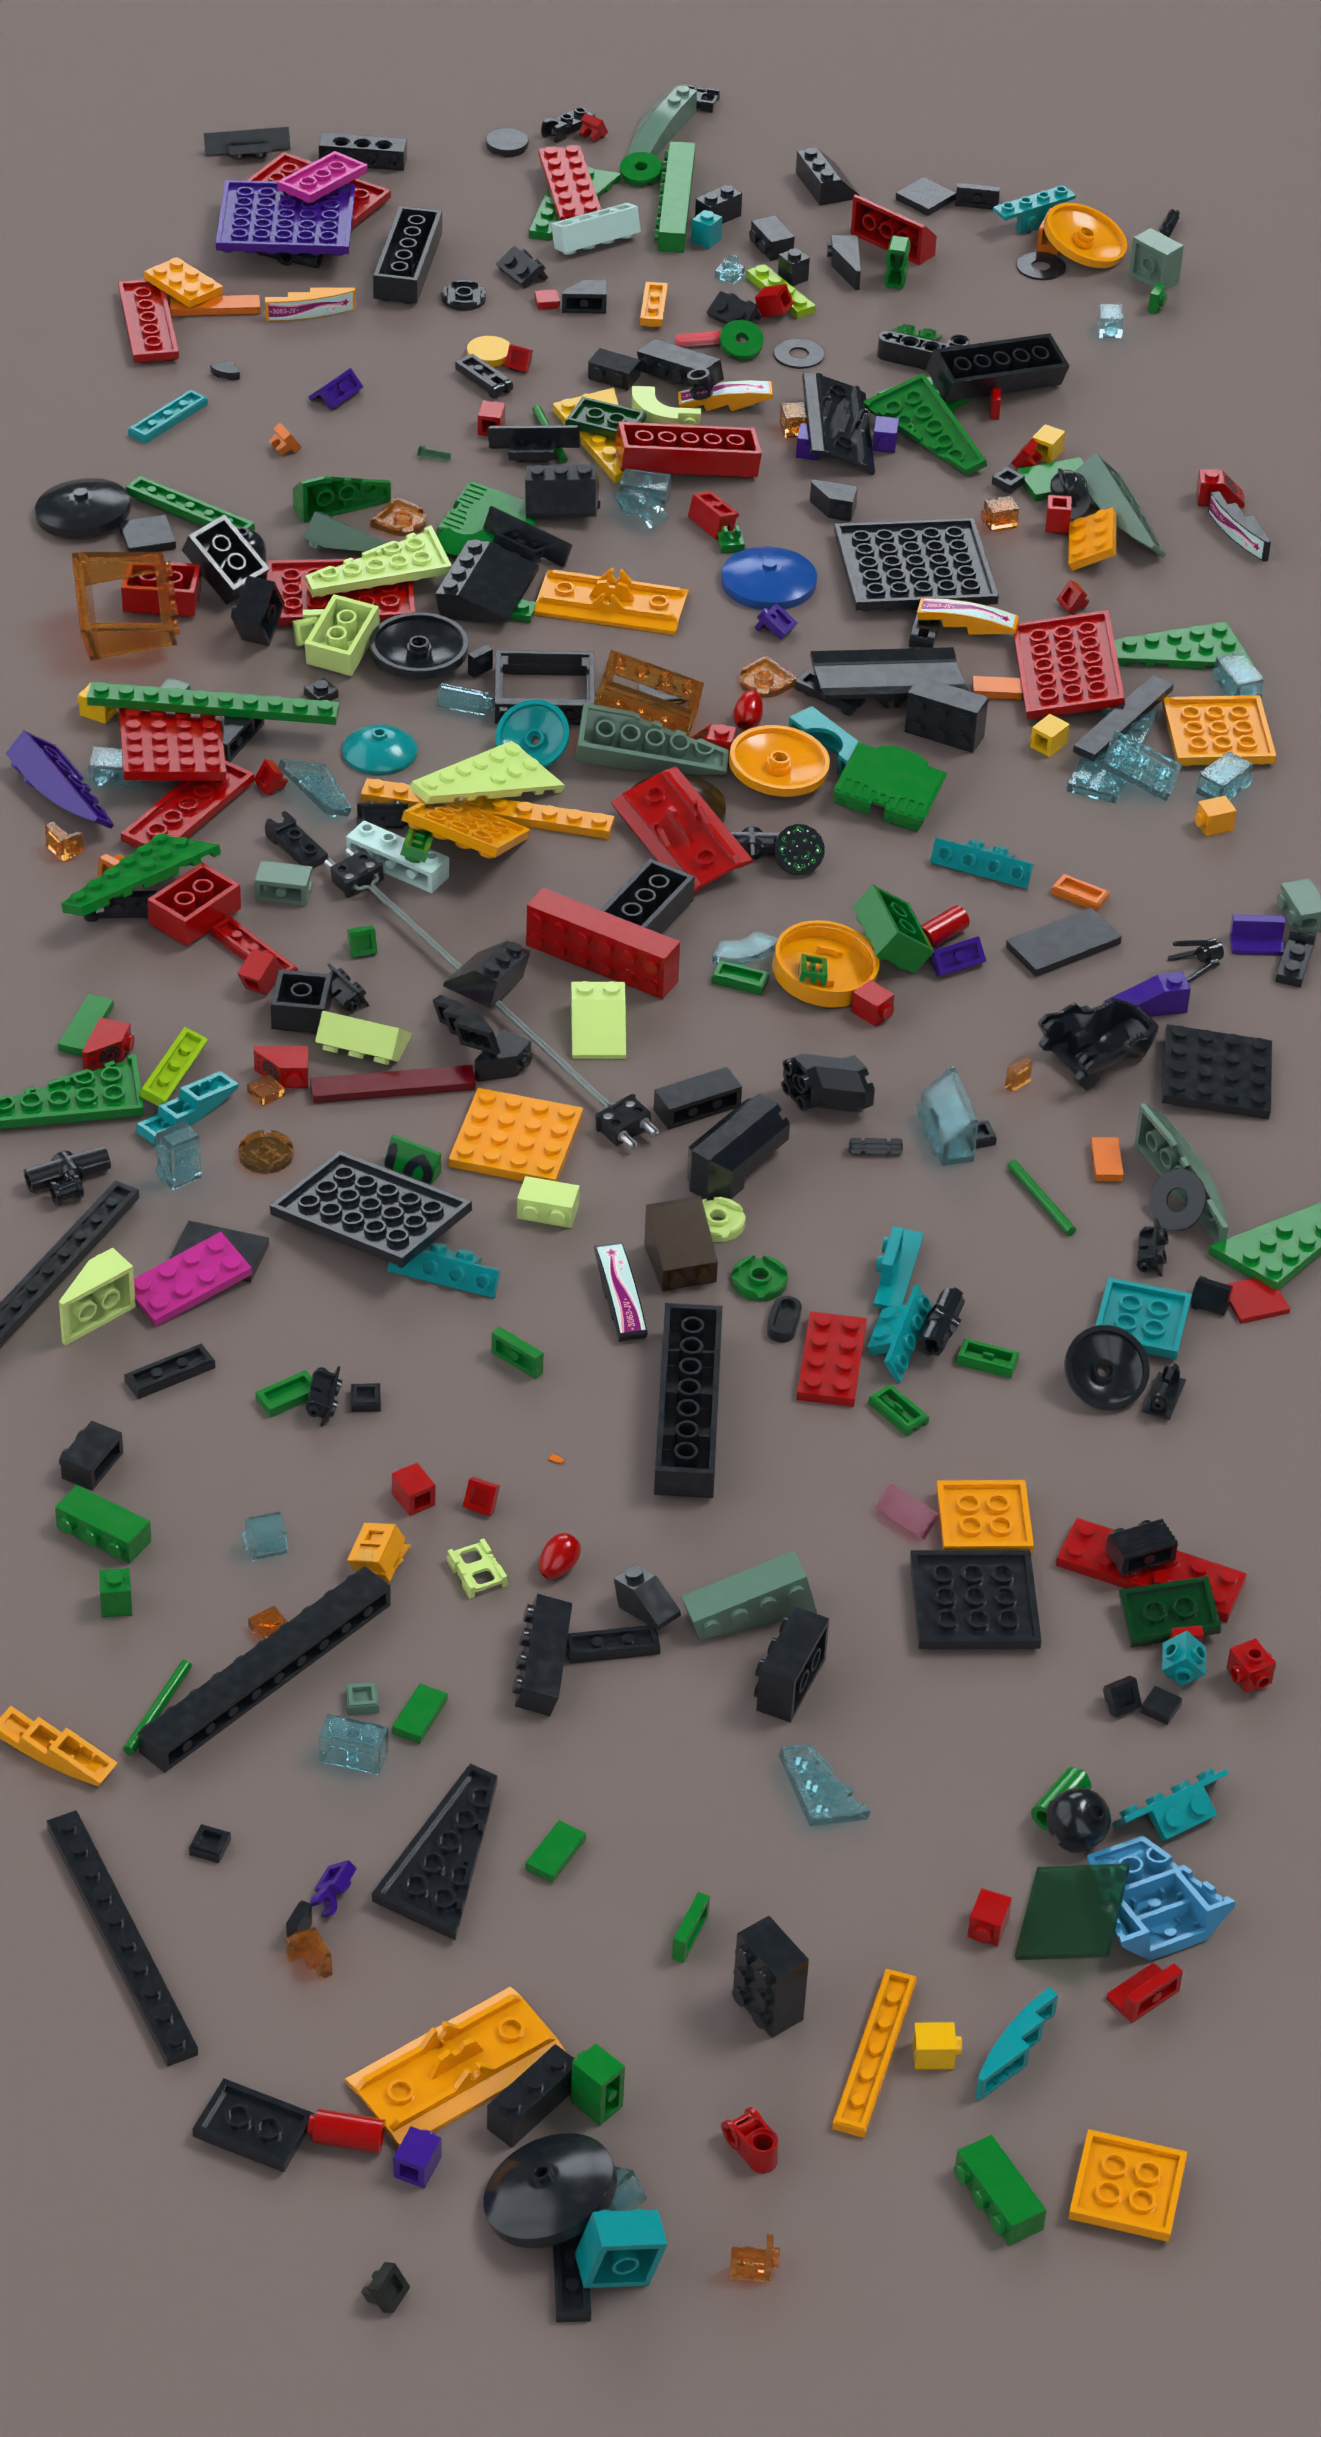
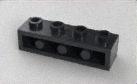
[512,1593,573,1716]

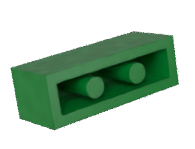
[55,1485,151,1564]
[954,2134,1047,2246]

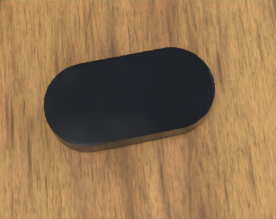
[767,1296,802,1343]

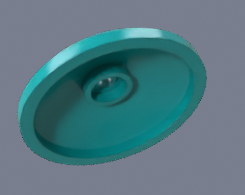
[495,699,570,768]
[342,724,417,775]

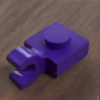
[310,1860,357,1918]

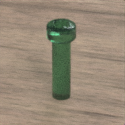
[418,445,451,461]

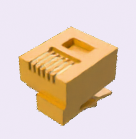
[347,1523,411,1582]

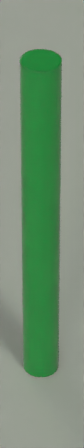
[532,405,568,463]
[1007,1159,1076,1236]
[123,1660,192,1755]

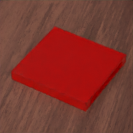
[1227,1278,1290,1324]

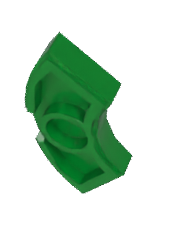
[437,527,493,558]

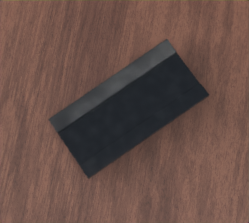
[802,372,875,475]
[810,647,969,708]

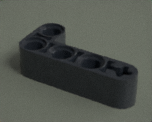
[877,331,970,370]

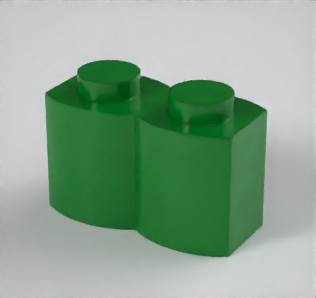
[884,236,911,289]

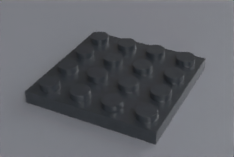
[1162,1024,1272,1119]
[910,1550,1041,1649]

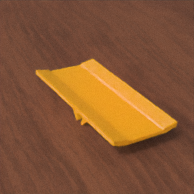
[534,568,689,635]
[345,1987,565,2148]

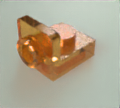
[45,822,84,861]
[285,1927,333,1980]
[729,2234,780,2282]

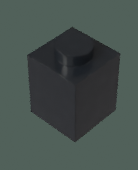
[778,248,810,286]

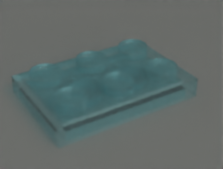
[1100,730,1182,801]

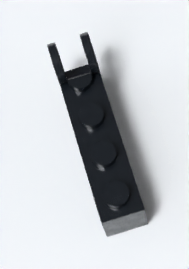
[637,339,724,400]

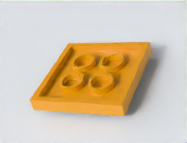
[936,1480,1034,1554]
[1068,2129,1188,2242]

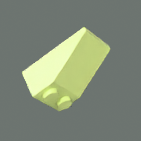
[571,981,626,1059]
[59,1248,136,1346]

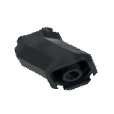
[781,1054,875,1112]

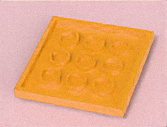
[1162,695,1276,766]
[401,799,531,859]
[448,1088,583,1182]

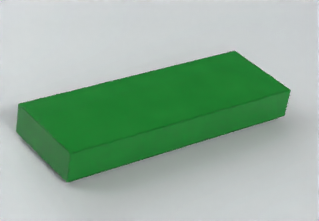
[58,994,114,1056]

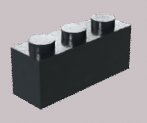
[654,1067,742,1130]
[487,2044,574,2148]

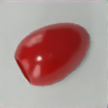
[733,690,763,730]
[539,1533,581,1580]

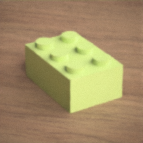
[305,594,380,676]

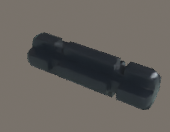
[1159,209,1180,237]
[849,1138,903,1155]

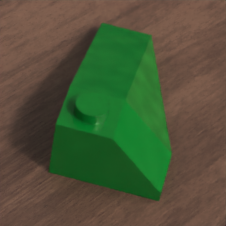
[293,476,391,523]

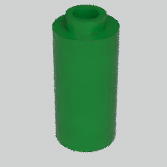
[1031,1767,1092,1831]

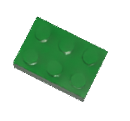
[853,884,934,973]

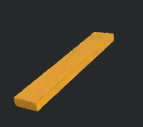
[832,1968,917,2138]

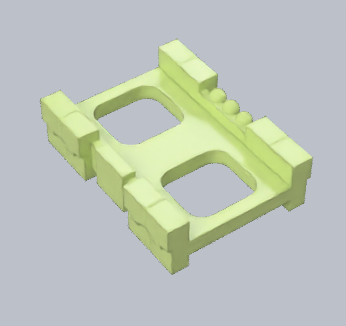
[447,1539,508,1599]

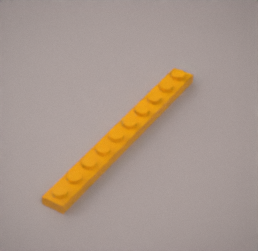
[361,778,614,839]

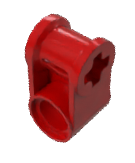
[721,2107,778,2173]

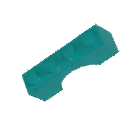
[789,706,859,776]

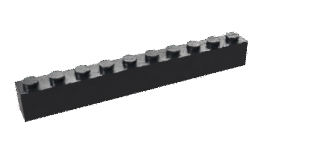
[138,1566,391,1773]

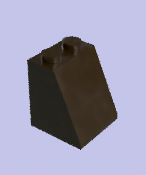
[644,1196,718,1291]

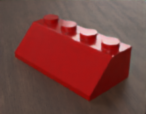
[850,195,937,265]

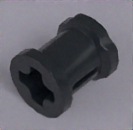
[48,1174,84,1205]

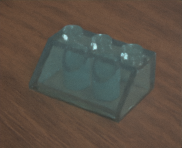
[917,1067,978,1166]

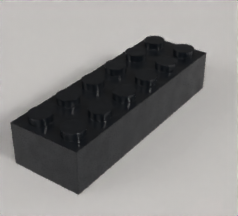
[373,206,442,304]
[926,333,1070,402]

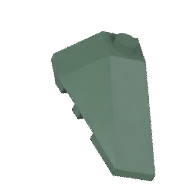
[304,512,387,552]

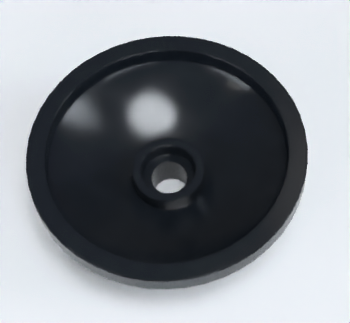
[1064,1325,1150,1410]

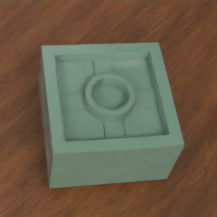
[1129,228,1184,291]

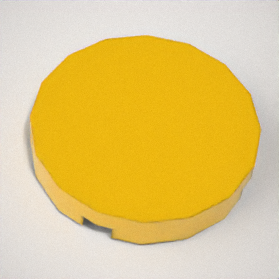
[467,336,510,367]

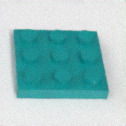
[1095,1277,1192,1360]

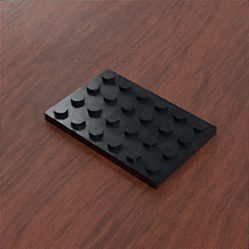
[269,1150,472,1267]

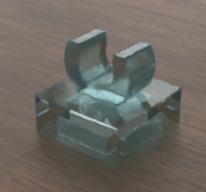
[715,254,745,284]

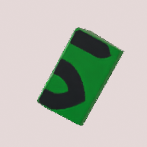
[384,1134,441,1184]

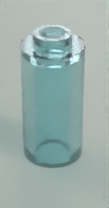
[437,682,495,716]

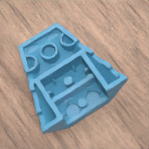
[1087,1836,1235,1961]

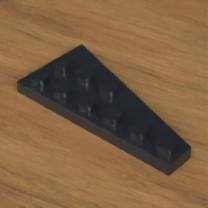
[372,1763,498,1940]

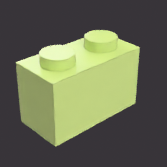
[517,1176,580,1228]

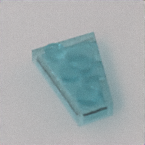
[278,759,352,817]
[779,1744,871,1826]

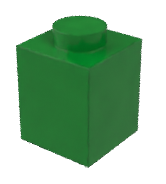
[99,1568,132,1617]

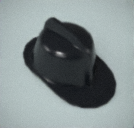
[1050,468,1091,520]

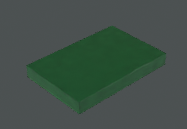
[565,397,647,439]
[1119,1576,1221,1647]

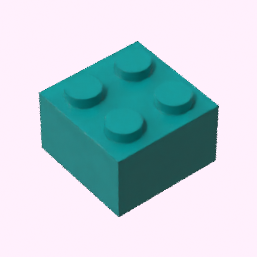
[575,2209,668,2288]

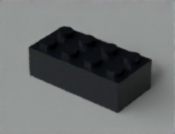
[600,858,695,934]

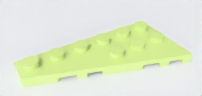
[306,526,452,597]
[409,741,565,804]

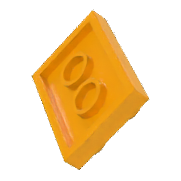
[144,257,223,308]
[1068,507,1116,571]

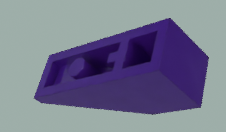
[1104,972,1191,1017]

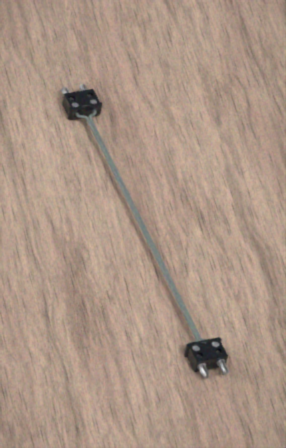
[324,847,659,1149]

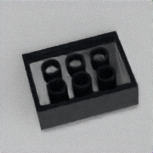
[435,540,539,623]

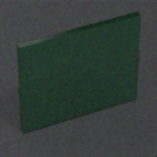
[1015,1863,1130,1960]

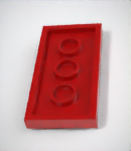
[796,1311,867,1407]

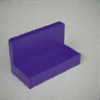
[308,368,363,410]
[1230,914,1285,956]
[930,936,987,976]

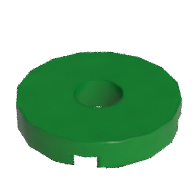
[620,152,662,187]
[719,320,764,361]
[731,1255,788,1302]

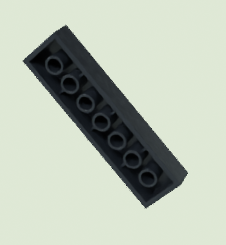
[654,1303,723,1498]

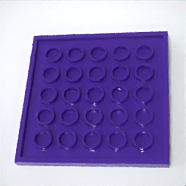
[216,180,355,256]

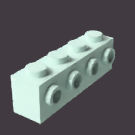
[551,203,641,255]
[346,821,449,893]

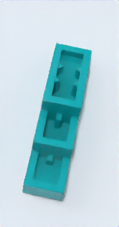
[136,1071,239,1145]
[975,1987,1058,2101]

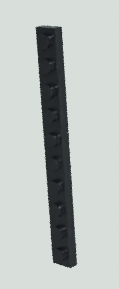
[0,1180,139,1347]
[47,1810,198,2067]

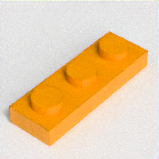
[640,282,668,328]

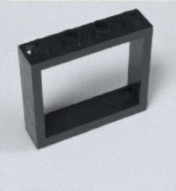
[495,650,595,725]

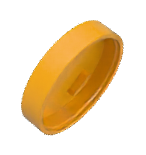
[772,920,880,1008]

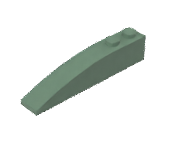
[626,85,697,170]
[1075,453,1166,558]
[574,703,729,775]
[1134,1103,1228,1243]

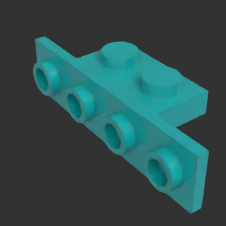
[993,185,1076,234]
[930,837,1034,889]
[873,1226,924,1309]
[387,1242,500,1298]
[867,1285,931,1383]
[1112,1768,1229,1842]

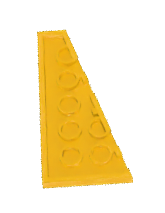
[553,388,635,483]

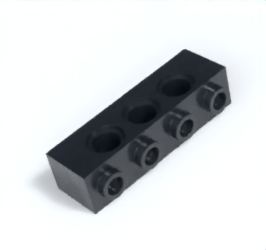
[319,132,407,171]

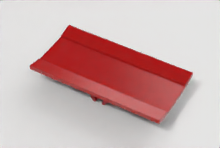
[611,767,753,894]

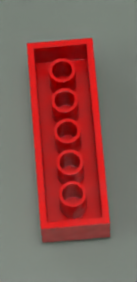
[615,422,762,478]
[526,888,680,999]

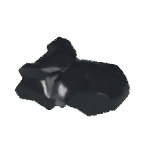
[1038,997,1159,1091]

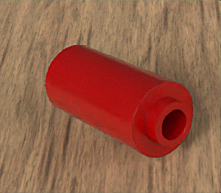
[921,905,970,948]
[307,2109,386,2153]

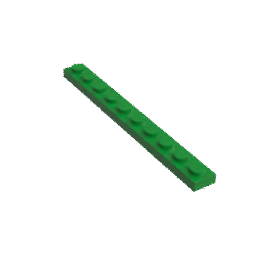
[87,682,340,725]

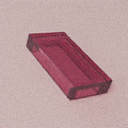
[875,1483,940,1540]

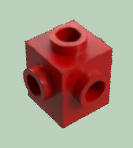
[1226,1638,1276,1693]

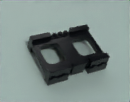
[682,84,720,113]

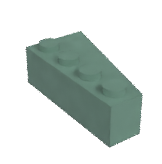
[682,1551,817,1641]

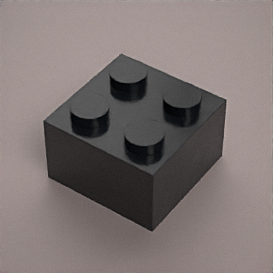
[231,576,285,646]
[271,970,332,1033]

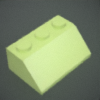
[315,1011,412,1065]

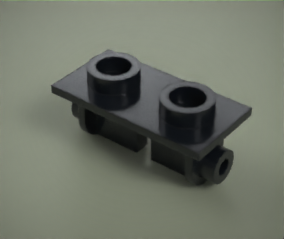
[357,801,408,828]
[327,963,369,1012]
[1137,1218,1169,1276]
[1142,1363,1186,1420]
[306,1366,342,1427]

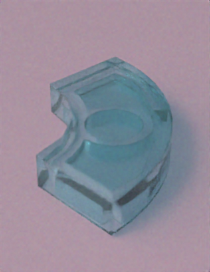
[614,489,668,528]
[712,931,779,965]

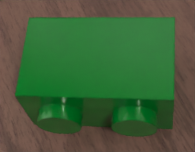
[571,2043,625,2126]

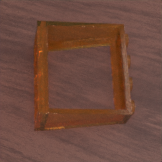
[72,552,180,661]
[593,650,704,736]

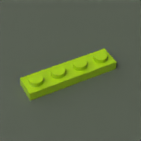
[746,264,816,319]
[139,1027,208,1106]

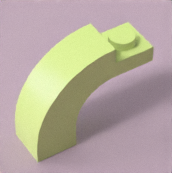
[631,386,701,425]

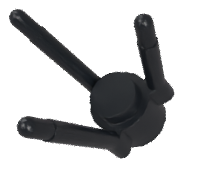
[1168,938,1224,983]

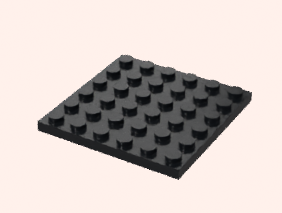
[834,518,999,611]

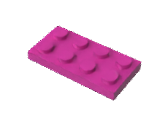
[277,151,368,203]
[134,1232,252,1327]

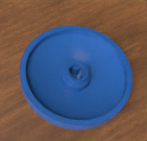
[721,546,817,610]

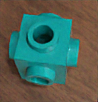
[1161,1631,1207,1687]

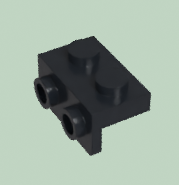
[496,245,548,289]
[706,291,761,324]

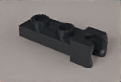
[541,107,595,143]
[265,811,328,869]

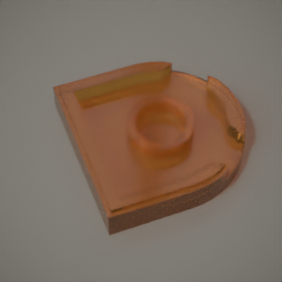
[370,497,427,536]
[739,655,798,698]

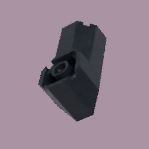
[687,1094,790,1201]

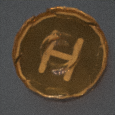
[238,1130,294,1174]

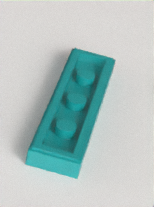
[128,390,208,444]

